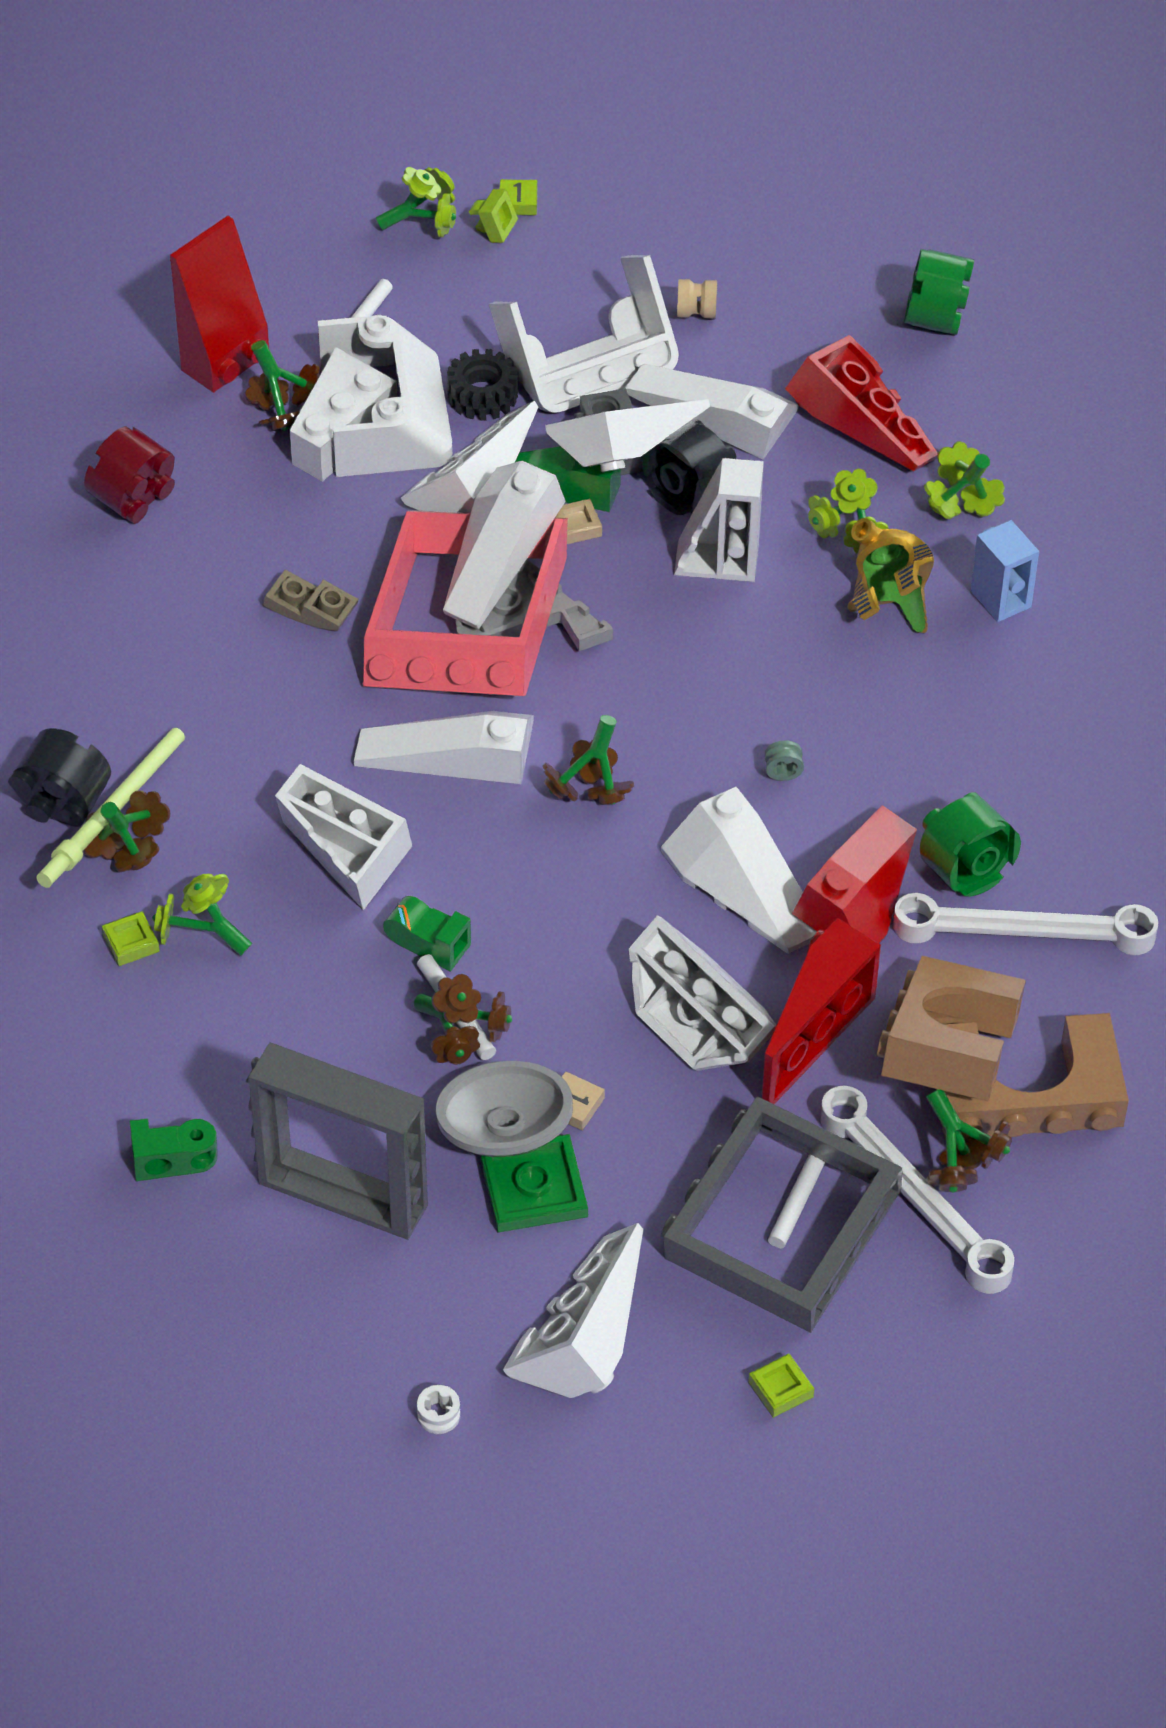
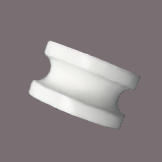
[417,1385,460,1434]

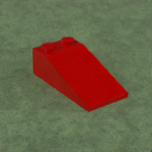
[170,215,269,393]
[762,918,881,1104]

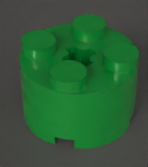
[904,249,974,335]
[920,792,1021,897]

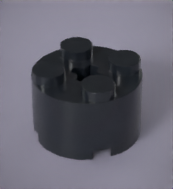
[643,420,737,515]
[8,728,111,827]

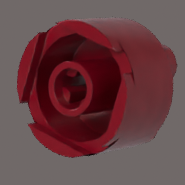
[84,426,175,524]

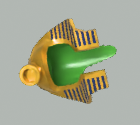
[847,518,934,633]

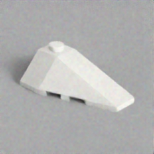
[625,364,799,460]
[545,399,710,472]
[401,401,538,513]
[443,461,566,630]
[354,711,534,784]
[661,787,817,954]
[503,1223,643,1398]

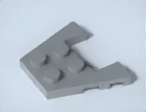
[455,559,613,651]

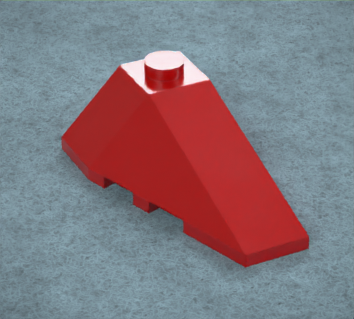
[785,335,938,471]
[792,805,917,944]

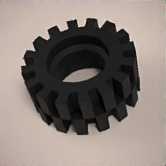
[447,349,518,421]

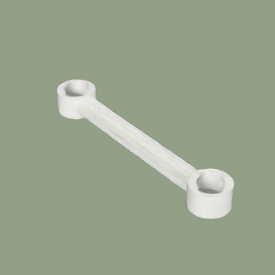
[893,893,1158,955]
[820,1086,1014,1294]

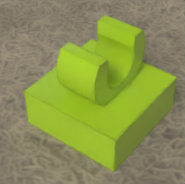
[469,189,518,243]

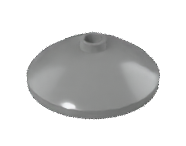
[436,1061,573,1157]

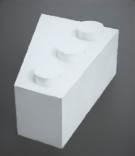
[290,347,397,482]
[674,458,764,582]
[275,764,412,910]

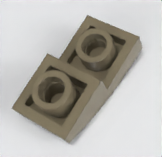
[263,569,359,631]

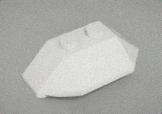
[629,915,777,1071]

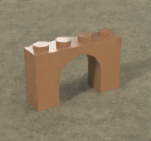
[877,955,1026,1101]
[935,1013,1129,1140]

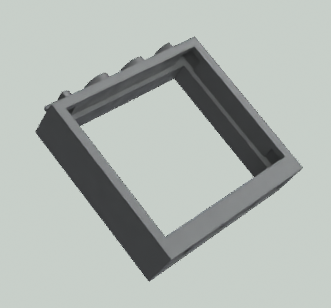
[246,1042,428,1240]
[661,1096,902,1333]

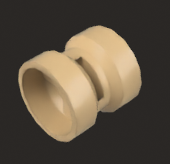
[677,279,717,319]

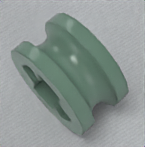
[765,740,804,781]

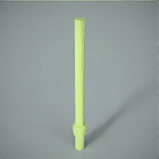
[36,728,185,888]

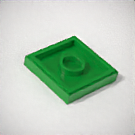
[480,1134,588,1233]

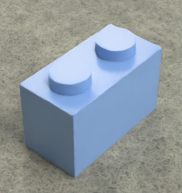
[970,520,1039,622]

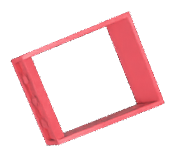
[363,510,568,696]

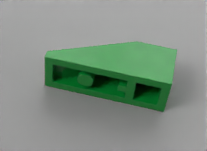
[515,446,621,512]

